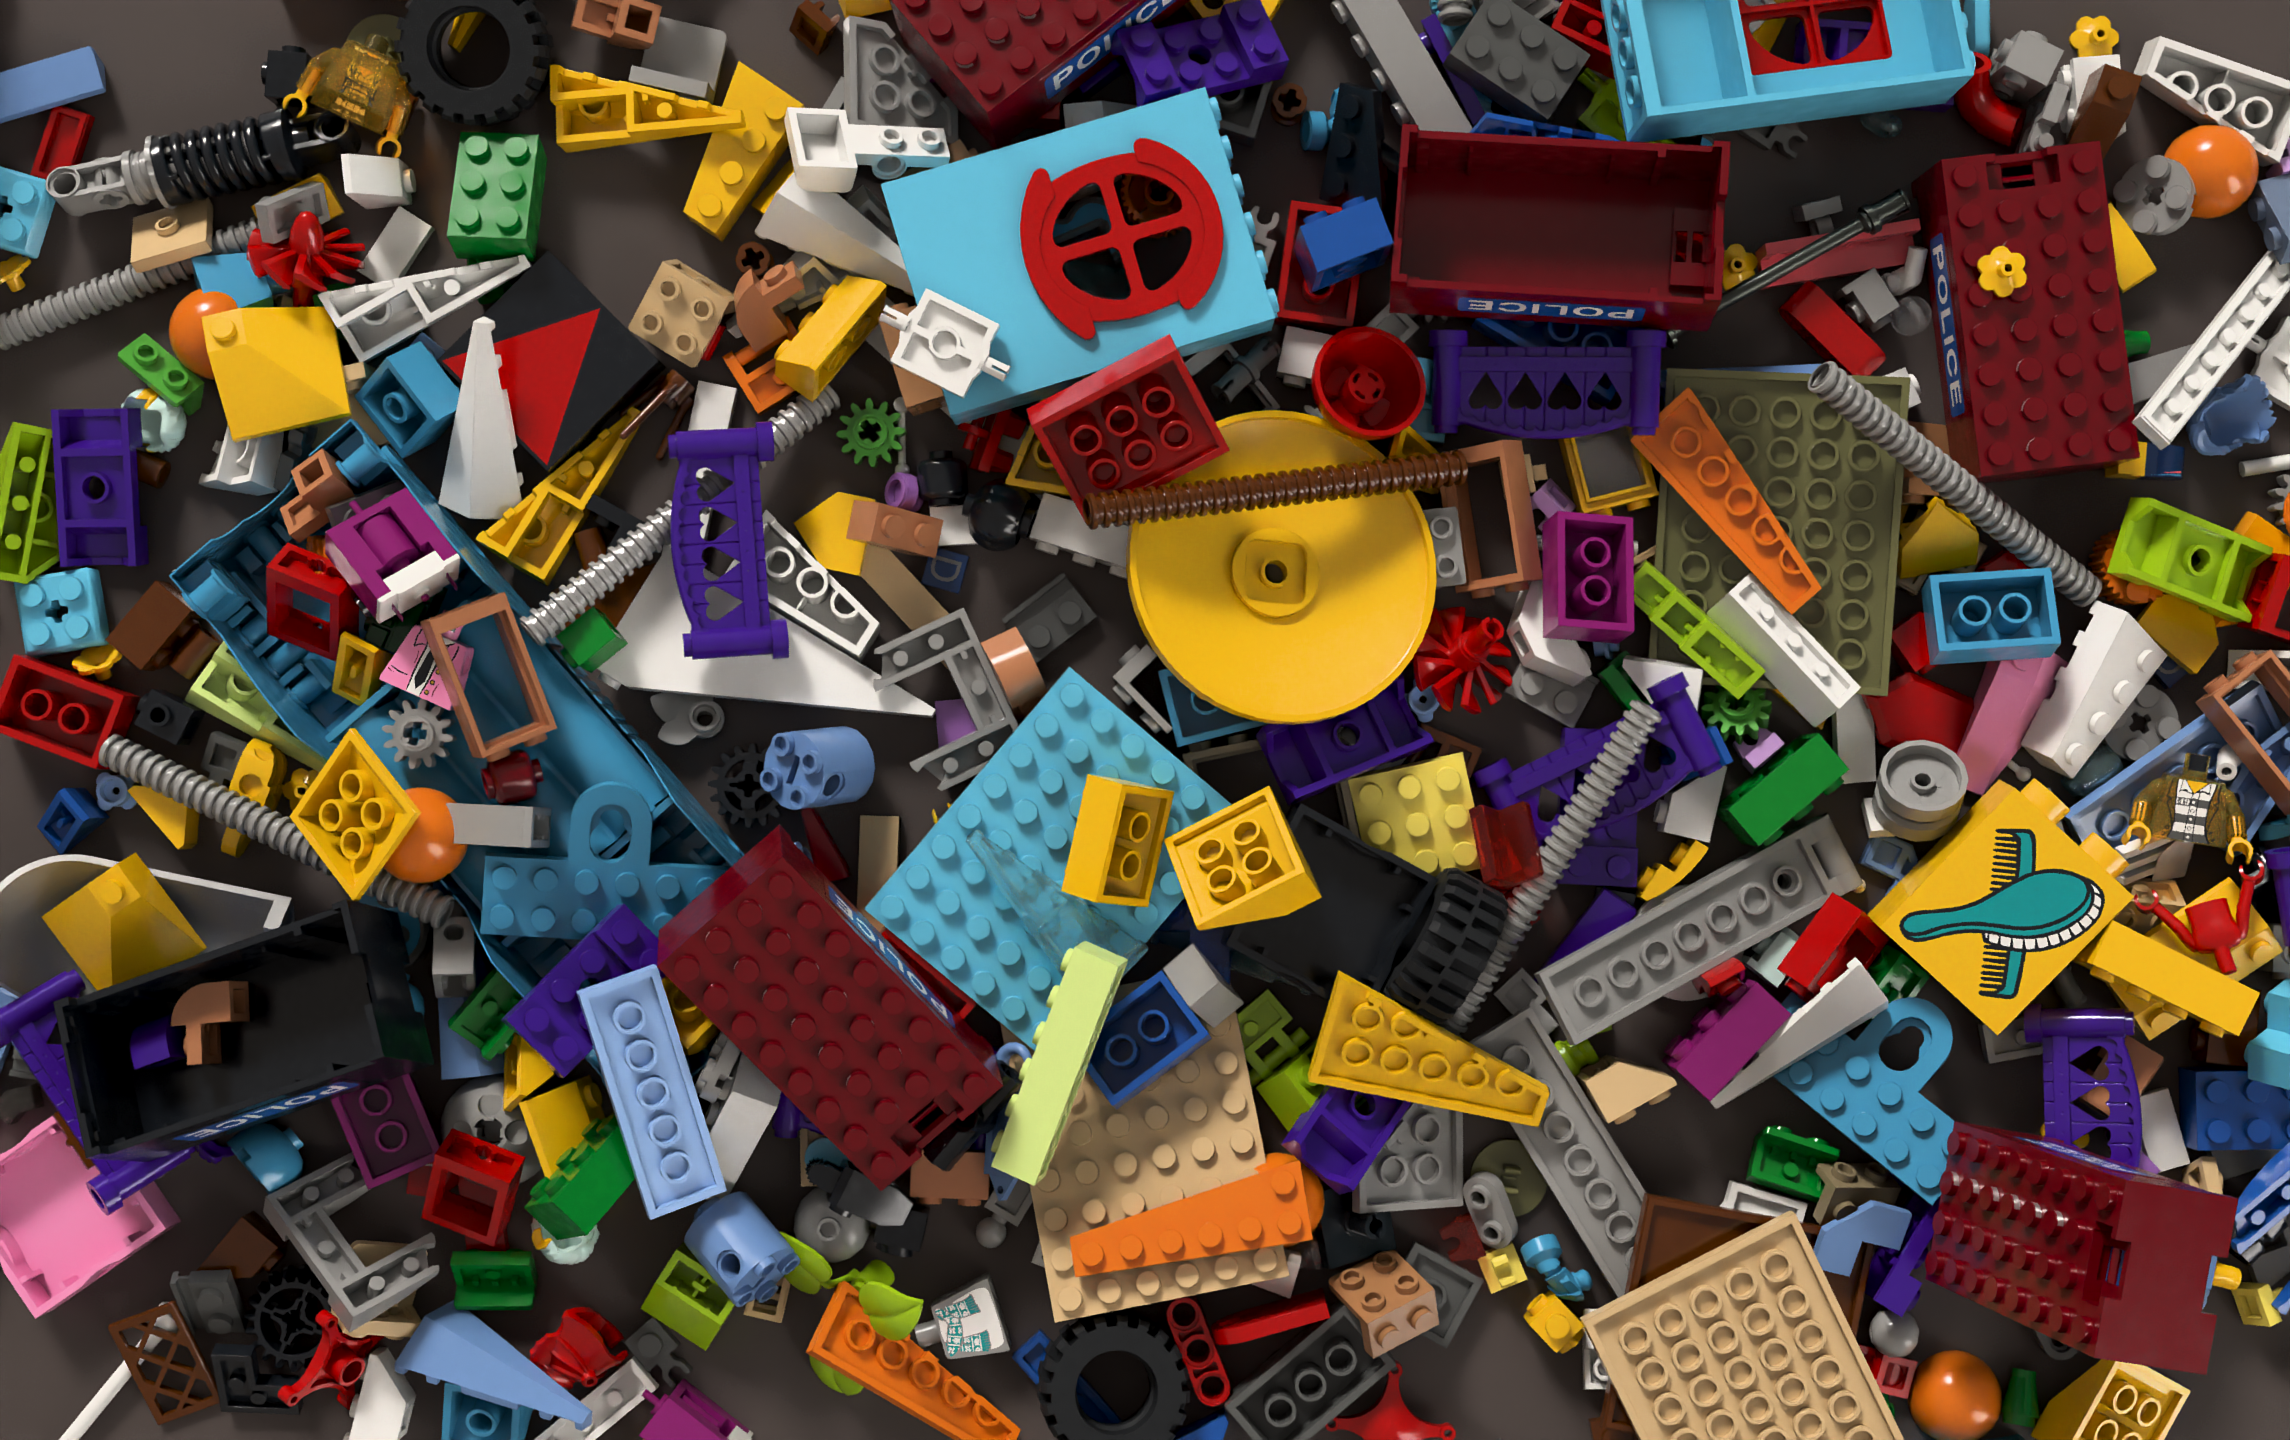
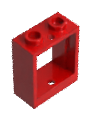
[266,542,359,662]
[2237,553,2290,645]
[1777,892,1890,1003]
[421,1128,526,1247]

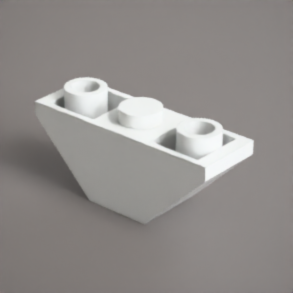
[1506,569,1592,687]
[343,1346,416,1440]

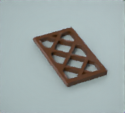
[108,1300,220,1425]

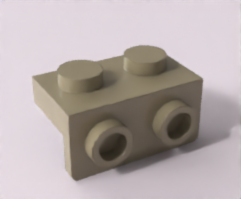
[1812,1162,1901,1225]

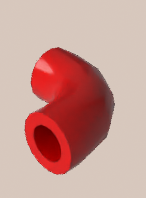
[1953,52,2026,147]

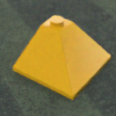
[201,307,352,443]
[289,728,421,901]
[1164,786,1322,931]
[41,852,207,991]
[2031,1359,2191,1440]

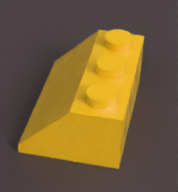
[774,275,887,403]
[1061,774,1174,907]
[519,1075,605,1178]

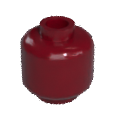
[480,749,544,805]

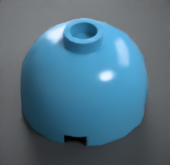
[226,1123,304,1194]

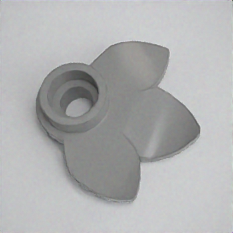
[650,692,725,746]

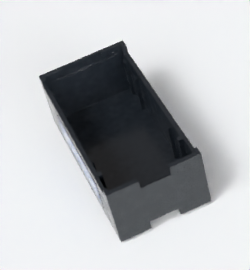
[53,899,434,1162]

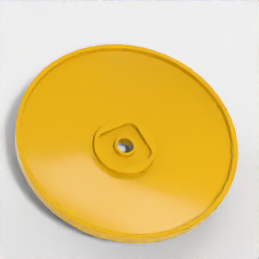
[1126,410,1437,725]

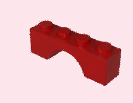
[1891,548,2031,675]

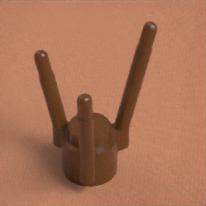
[619,369,695,460]

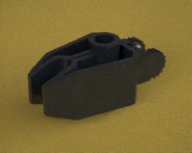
[805,1157,913,1226]

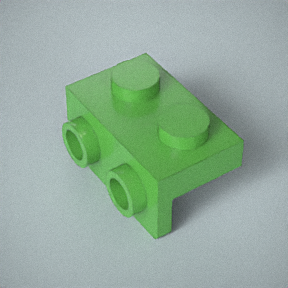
[117,333,205,416]

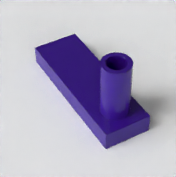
[1418,13,1485,127]
[1534,886,1636,984]

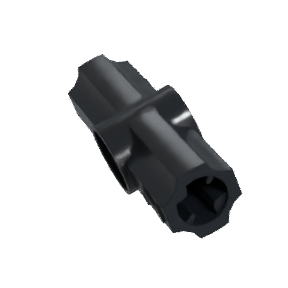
[923,1060,1023,1171]

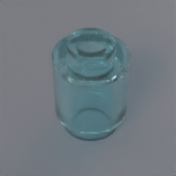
[2060,744,2123,798]

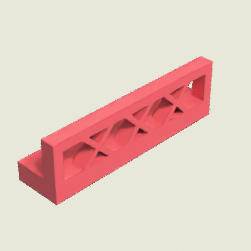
[1755,218,1921,290]

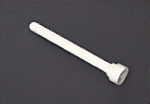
[59,1302,179,1440]

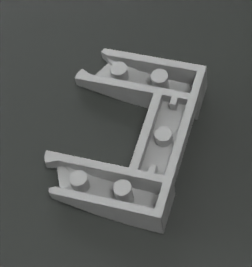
[873,608,1019,791]
[263,1152,439,1333]

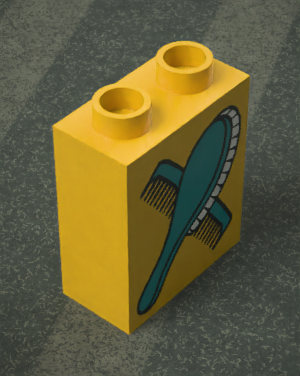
[1867,778,2134,1036]

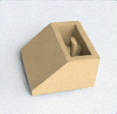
[1575,1055,1677,1124]

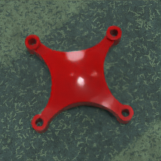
[278,1309,384,1410]
[1325,1360,1456,1440]

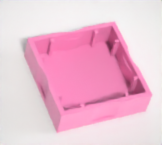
[0,1116,181,1319]

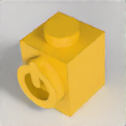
[1523,1290,1585,1354]

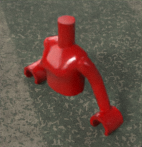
[2134,860,2265,975]

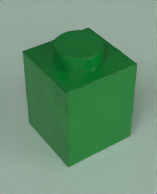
[556,606,628,673]

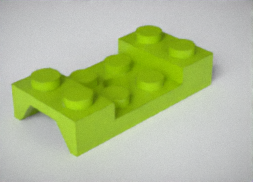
[2107,497,2273,623]

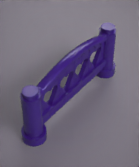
[1428,330,1667,439]
[668,421,789,660]
[1472,671,1722,861]
[0,969,196,1216]
[2024,1003,2142,1168]

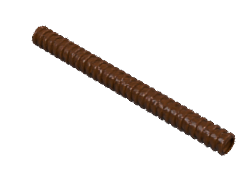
[1083,450,1468,530]

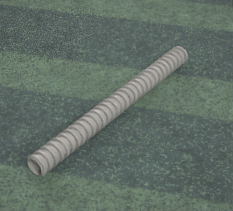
[0,216,259,351]
[1808,361,2102,607]
[519,385,841,647]
[1439,700,1662,1038]
[98,734,454,929]

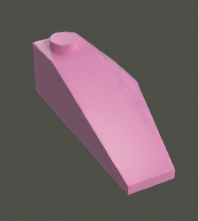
[1957,653,2069,796]

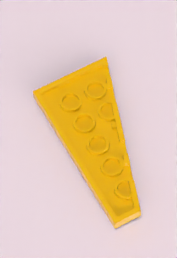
[1308,970,1550,1127]

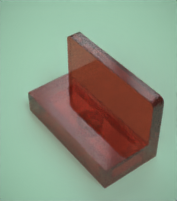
[1469,801,1544,890]

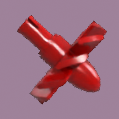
[247,211,365,307]
[1410,606,1513,715]

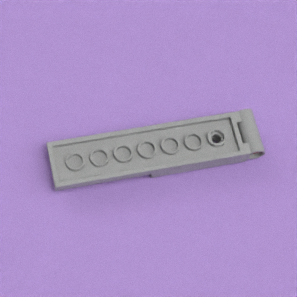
[1534,813,1863,1045]
[1469,1005,1646,1298]

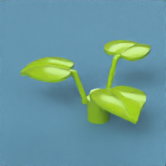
[780,1231,924,1396]

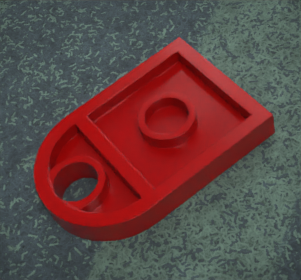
[1211,1288,1330,1345]

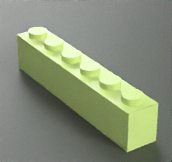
[991,941,1128,1186]

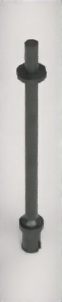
[1657,189,1911,350]

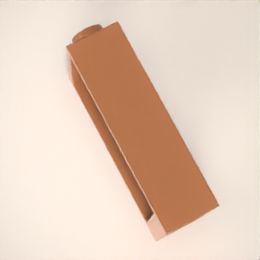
[1439,440,1543,599]
[420,592,557,762]
[2195,649,2290,815]

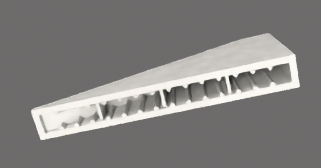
[597,546,936,718]

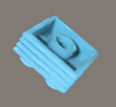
[0,166,56,259]
[14,567,110,657]

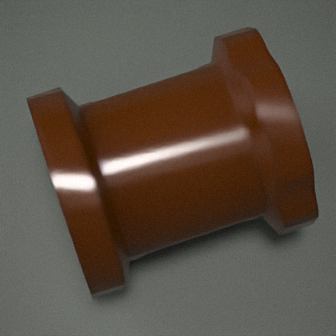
[1270,83,1307,126]
[735,241,775,280]

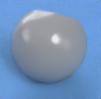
[1869,1308,1919,1357]

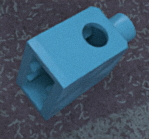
[191,253,293,308]

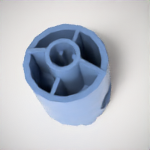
[760,726,875,810]
[684,1191,800,1307]

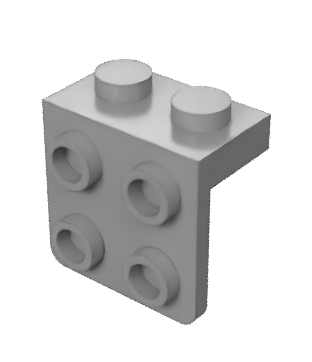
[628,17,728,105]
[1112,644,1173,734]

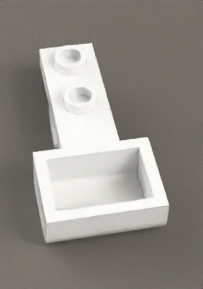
[784,107,950,193]

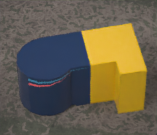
[2105,442,2185,481]

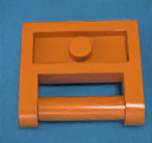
[722,316,799,416]

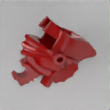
[529,1307,629,1390]

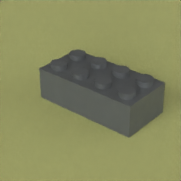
[1224,1299,1396,1440]

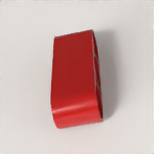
[1778,281,1887,376]
[1166,1295,1230,1407]

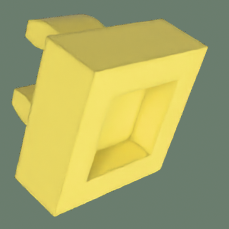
[1475,1241,1528,1294]
[2231,1282,2283,1327]

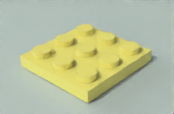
[1348,752,1488,877]

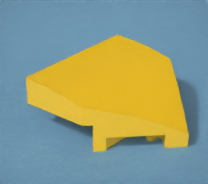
[794,492,877,576]
[1897,496,1979,579]
[2135,594,2219,675]

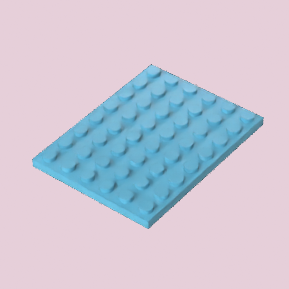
[864,667,1232,1051]

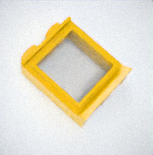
[1558,409,1659,516]

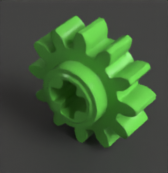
[836,398,907,469]
[1701,685,1772,745]

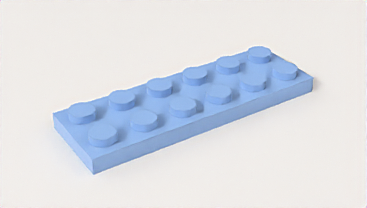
[576,964,727,1220]

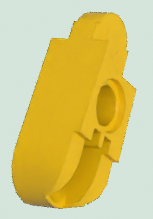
[221,738,288,858]

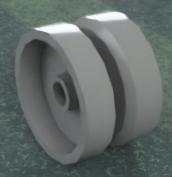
[1872,740,1969,842]

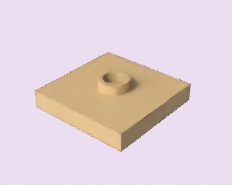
[130,198,213,273]

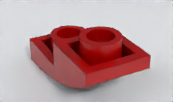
[1692,957,1746,998]

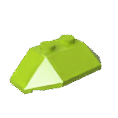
[0,422,60,584]

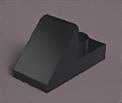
[586,494,645,554]

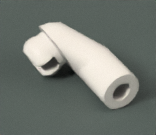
[1881,246,1928,296]
[2216,744,2242,781]

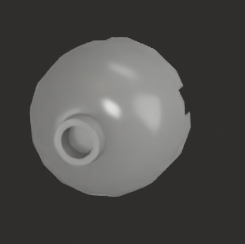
[794,1187,872,1263]

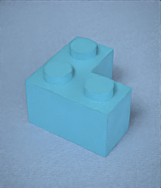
[2244,978,2290,1090]

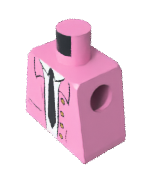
[379,610,474,711]

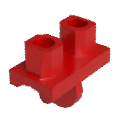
[957,408,1027,474]

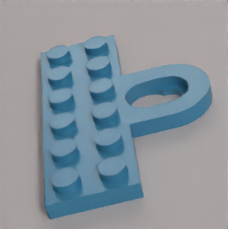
[480,781,729,939]
[1751,992,1954,1206]

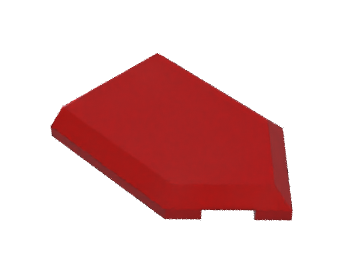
[1862,671,1974,754]

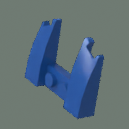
[2231,1142,2290,1315]

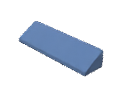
[0,46,106,123]

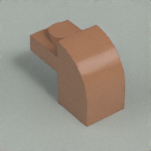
[570,0,662,50]
[734,260,804,352]
[280,448,355,543]
[981,627,1048,721]
[171,981,250,1065]

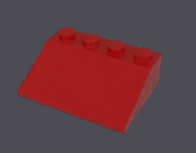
[1026,334,1230,521]

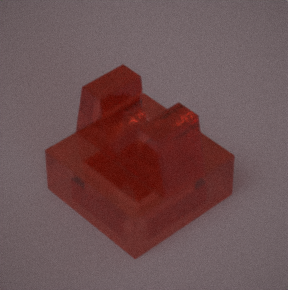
[1439,1212,1486,1262]

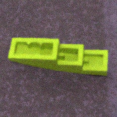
[1634,559,1766,700]

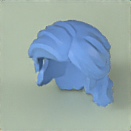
[2186,374,2277,456]

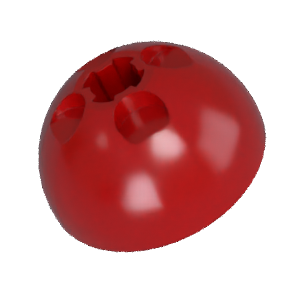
[1311,327,1426,440]

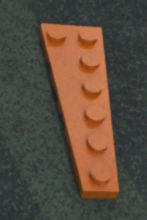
[1630,387,1822,615]
[1069,1160,1313,1277]
[805,1281,1021,1440]

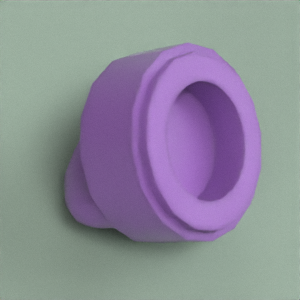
[884,472,923,512]

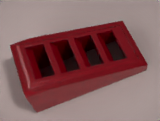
[800,807,852,881]

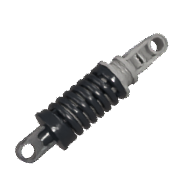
[46,107,362,216]

